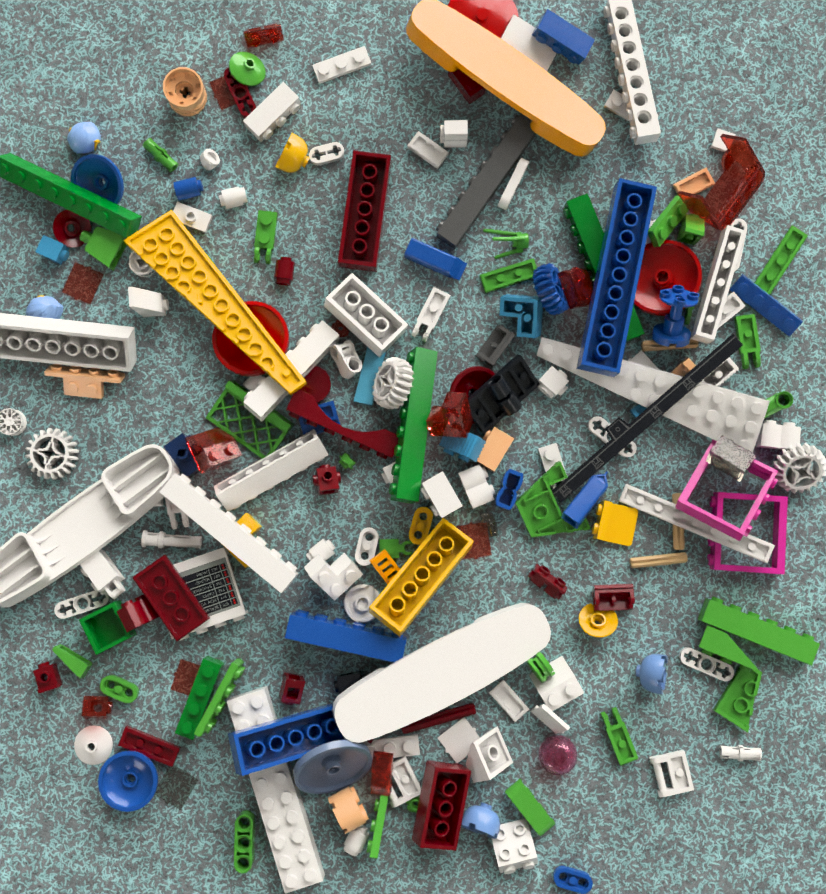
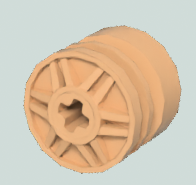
[163,67,207,116]

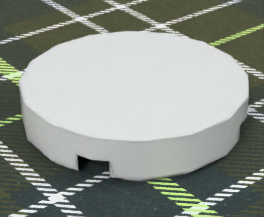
[344,584,380,623]

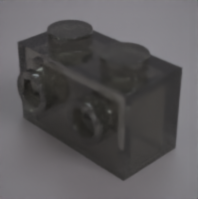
[706,435,757,482]

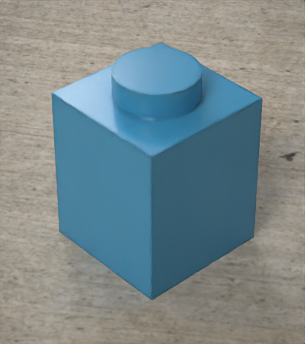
[35,235,69,265]

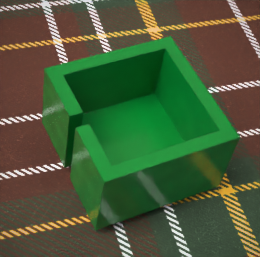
[79,600,137,655]

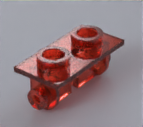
[244,23,284,48]

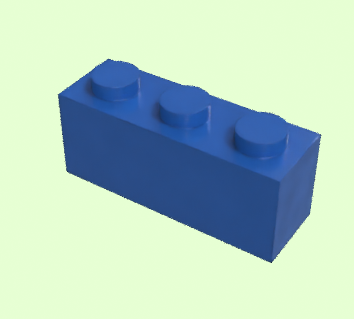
[532,9,595,65]

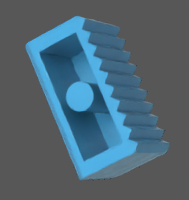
[439,424,486,463]

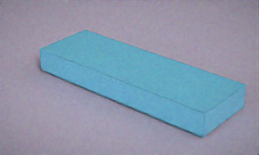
[354,347,386,406]

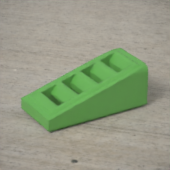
[52,644,92,679]

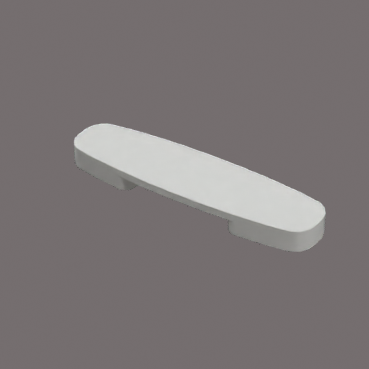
[0,444,180,608]
[332,603,551,743]

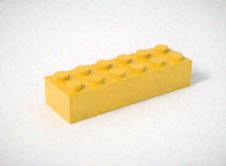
[369,518,474,637]

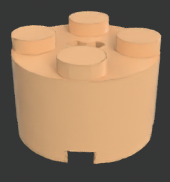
[328,786,369,834]

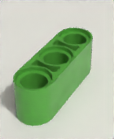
[505,779,556,837]
[234,810,255,873]

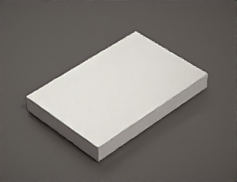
[500,15,556,71]

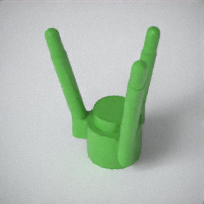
[483,229,529,259]

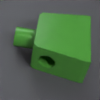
[80,227,127,271]

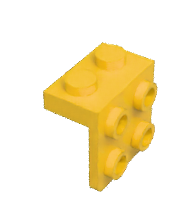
[592,500,638,546]

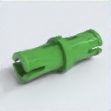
[143,138,179,173]

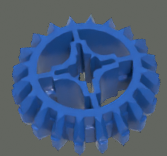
[533,263,570,315]

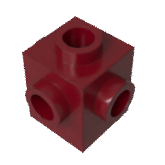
[312,464,341,496]

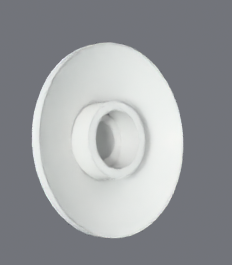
[74,726,113,765]

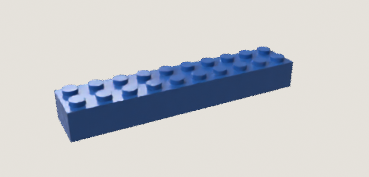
[576,178,657,377]

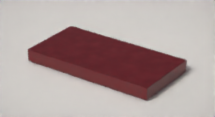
[132,554,210,642]

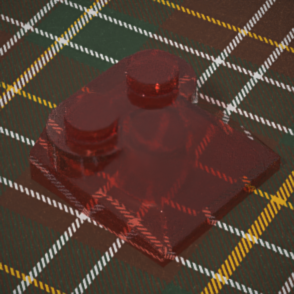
[558,267,593,310]

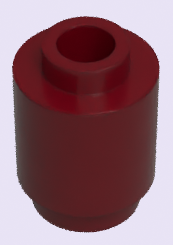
[274,257,295,286]

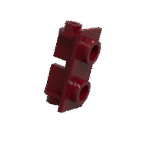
[528,564,567,600]

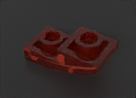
[371,751,393,796]

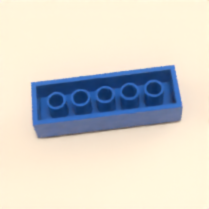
[285,609,407,662]
[228,703,347,776]

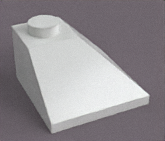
[466,726,513,783]

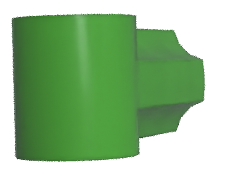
[764,391,793,418]

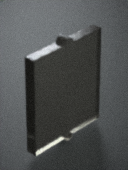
[155,765,198,810]

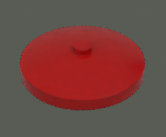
[448,0,519,38]
[634,240,702,316]
[212,301,289,376]

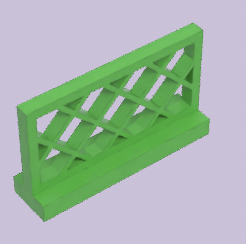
[206,380,295,458]

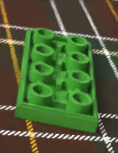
[194,658,245,737]

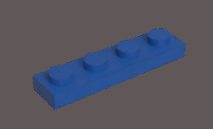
[729,274,803,337]

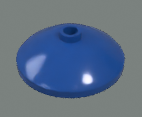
[71,154,124,204]
[98,751,158,812]

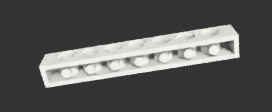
[603,0,661,145]

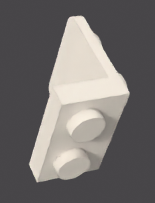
[492,819,538,874]

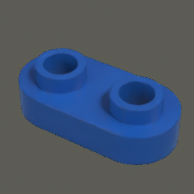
[553,866,593,894]

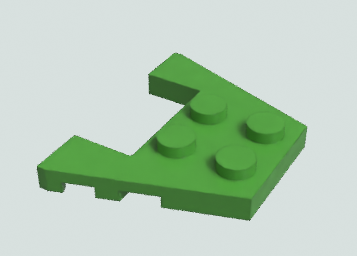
[515,461,591,537]

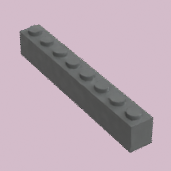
[436,113,536,249]

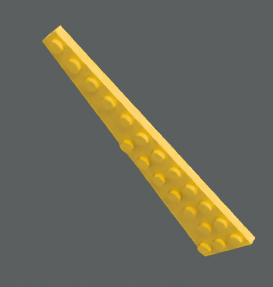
[124,210,307,395]

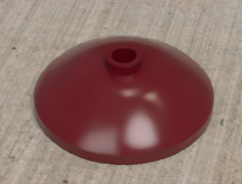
[449,366,495,424]

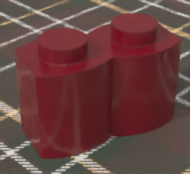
[117,594,159,632]

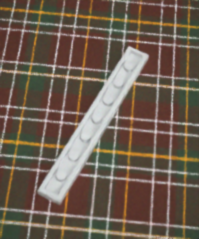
[619,484,775,563]

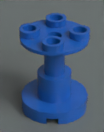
[652,285,699,348]

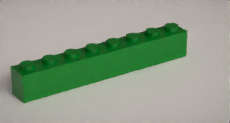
[0,153,142,238]
[563,193,645,342]
[389,347,438,504]

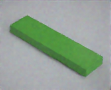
[754,225,808,295]

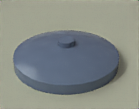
[293,740,372,794]

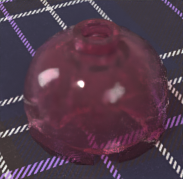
[538,735,577,775]

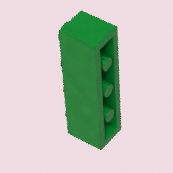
[175,656,225,740]

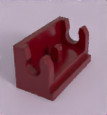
[592,584,635,612]

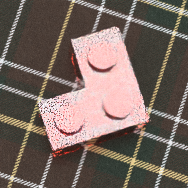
[426,392,473,438]

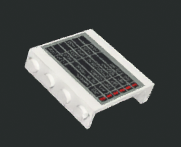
[169,547,249,641]

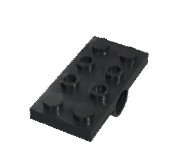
[461,354,540,434]

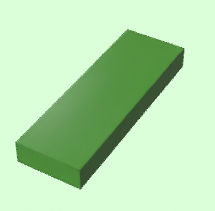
[480,258,537,293]

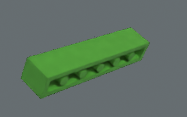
[697,596,820,665]

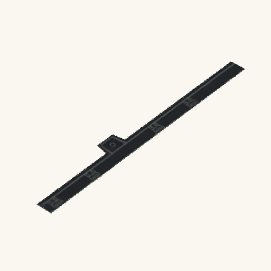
[552,334,743,502]

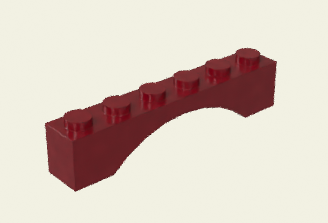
[286,390,399,460]

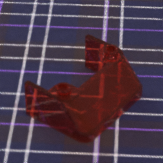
[678,134,765,231]

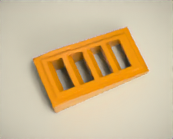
[369,549,400,585]

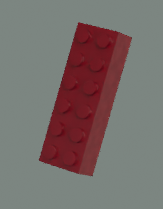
[338,150,392,272]

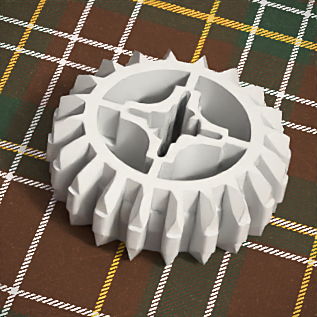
[372,357,414,409]
[25,428,79,480]
[773,443,826,494]

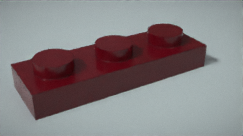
[118,725,181,767]

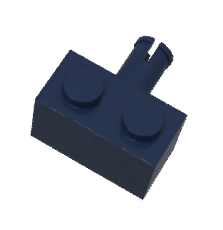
[164,433,208,478]

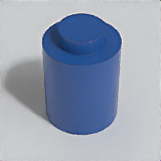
[173,177,204,201]

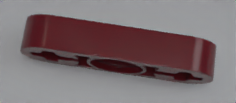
[224,68,256,119]

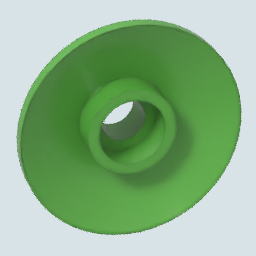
[229,52,266,86]

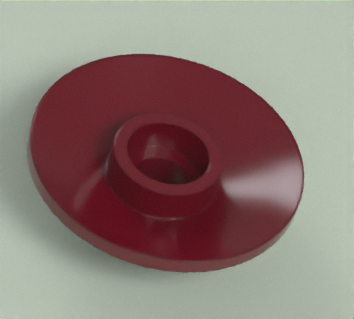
[52,209,91,248]

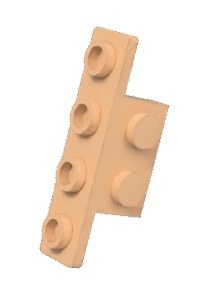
[44,364,125,399]

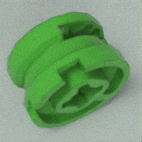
[526,652,555,683]

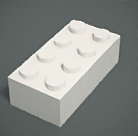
[324,273,408,358]

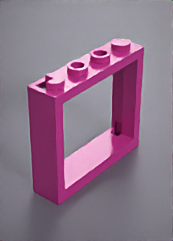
[675,440,778,541]
[707,492,788,574]

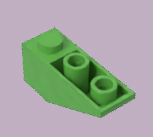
[699,625,757,673]

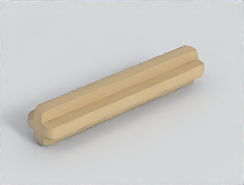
[641,339,698,351]
[672,493,685,550]
[630,552,688,568]

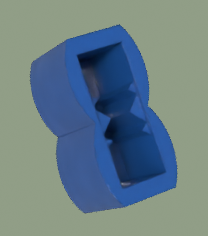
[494,469,523,510]

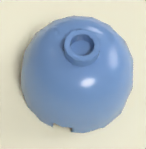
[636,654,668,695]
[461,802,500,839]

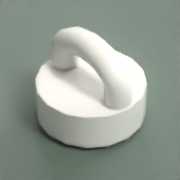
[200,149,220,171]

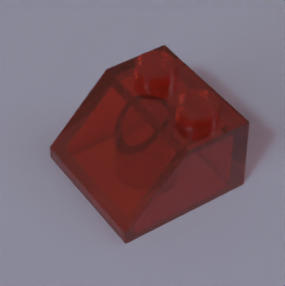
[185,427,243,473]

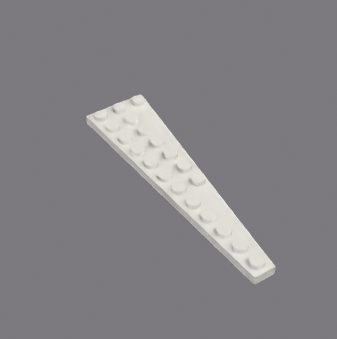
[536,337,770,457]

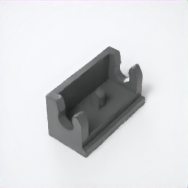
[475,325,516,367]

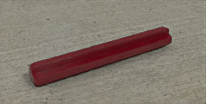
[401,703,476,734]

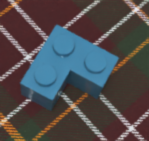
[499,294,543,338]

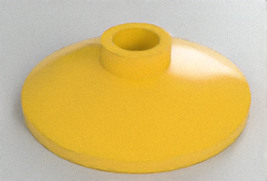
[579,603,618,638]

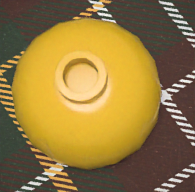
[275,133,310,173]

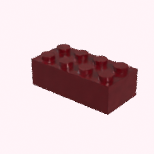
[412,760,471,851]

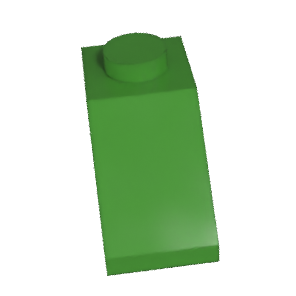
[677,214,705,245]

